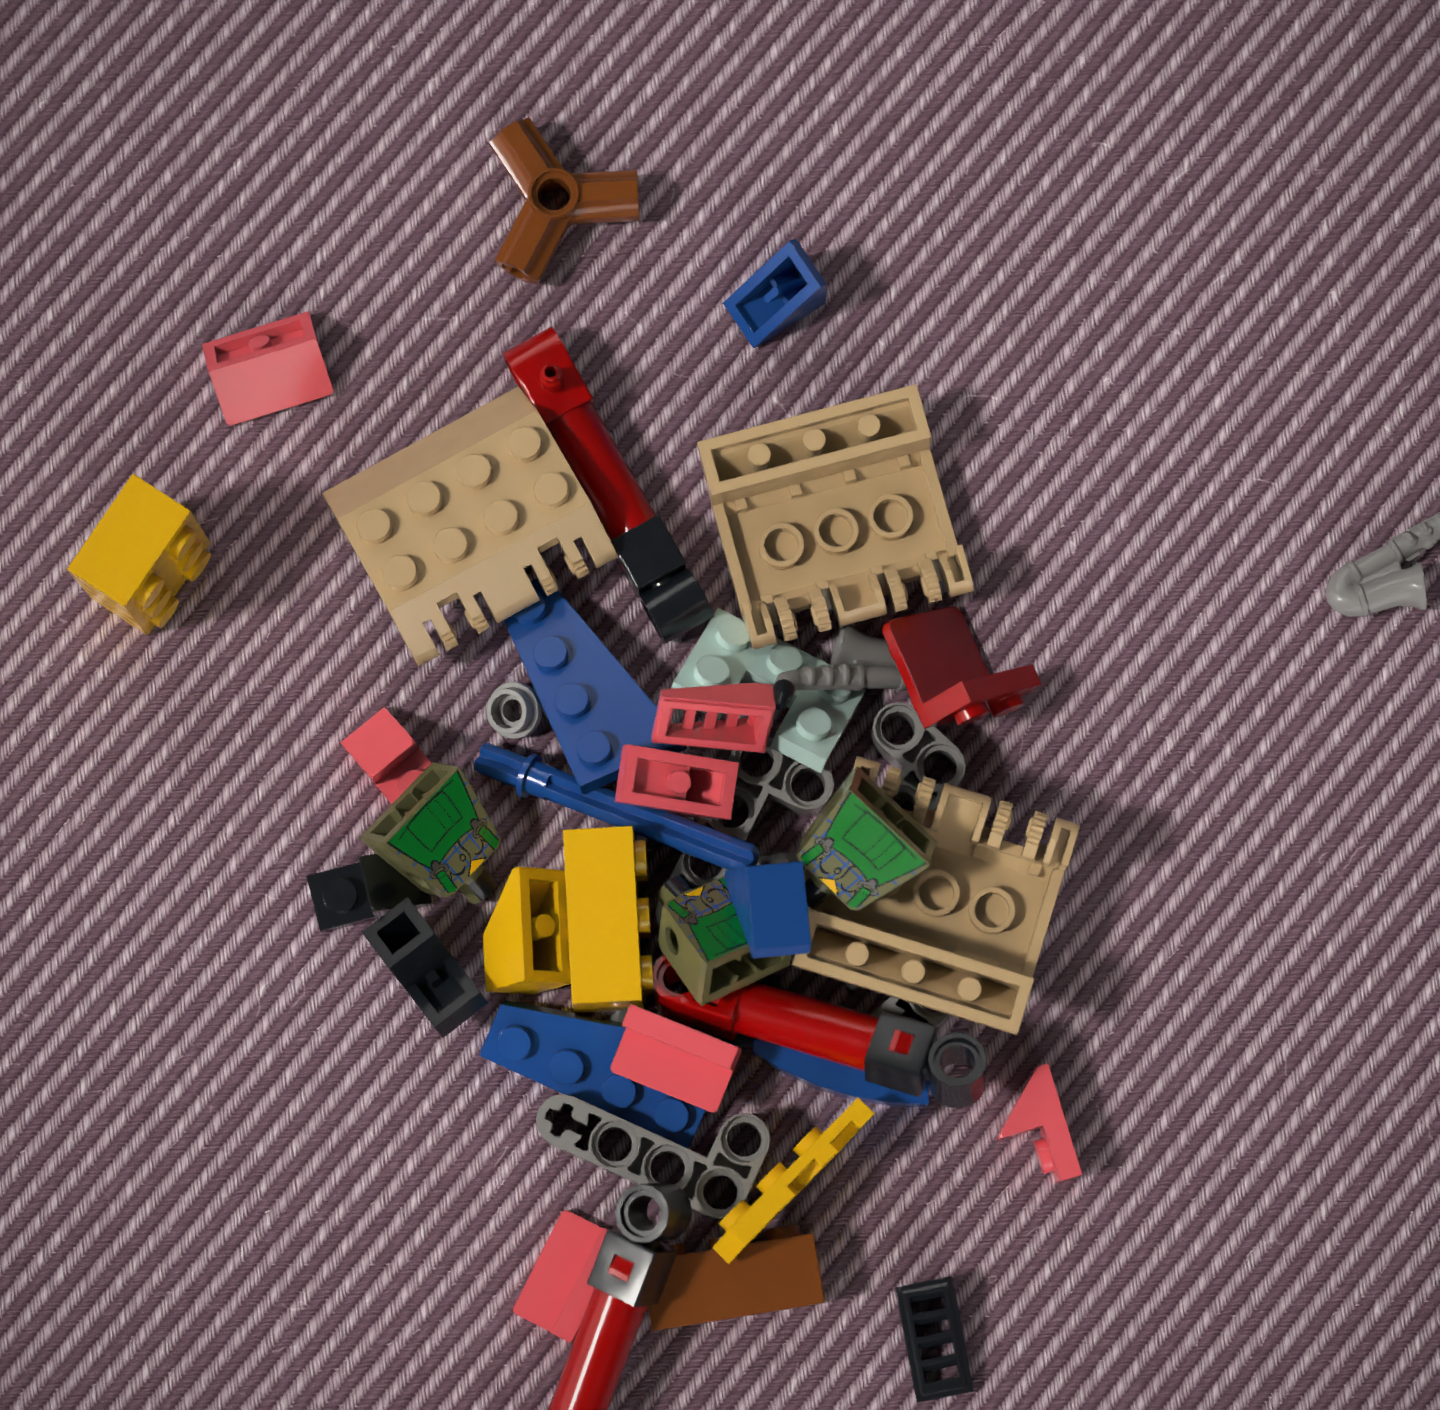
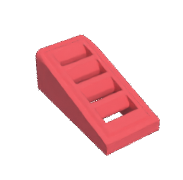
[651,683,776,753]

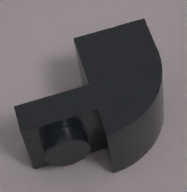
[362,897,488,1038]

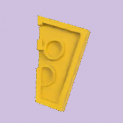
[712,1098,875,1264]

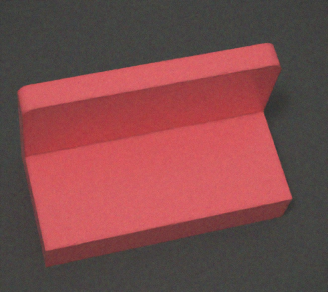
[202,311,333,425]
[610,1004,742,1113]
[513,1210,608,1343]

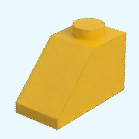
[483,866,571,995]

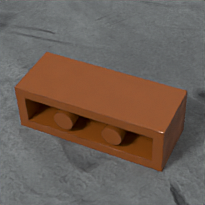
[648,1224,825,1331]

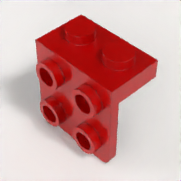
[882,606,1042,729]

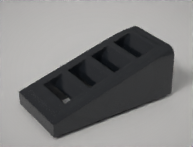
[894,1276,974,1403]

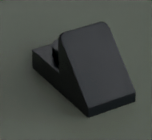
[306,854,432,933]

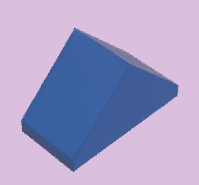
[723,239,827,348]
[724,861,811,959]

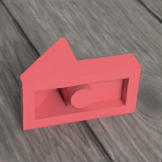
[340,707,431,804]
[615,744,739,820]
[995,1063,1082,1183]

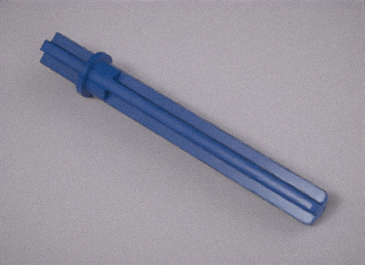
[474,742,760,870]

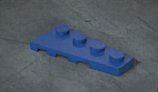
[503,579,687,795]
[479,1000,736,1149]

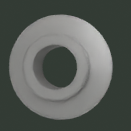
[486,682,542,739]

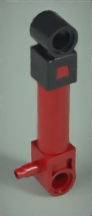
[502,326,715,644]
[652,954,987,1109]
[548,1182,692,1410]

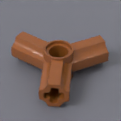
[489,117,640,285]

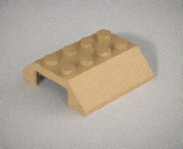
[697,384,974,650]
[322,386,618,667]
[792,756,1080,1035]

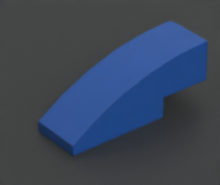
[753,1040,929,1108]

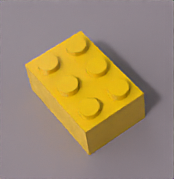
[67,474,211,636]
[563,826,654,1013]

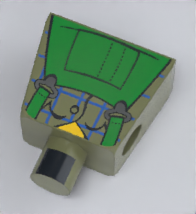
[359,762,501,904]
[796,766,937,911]
[658,876,791,1006]

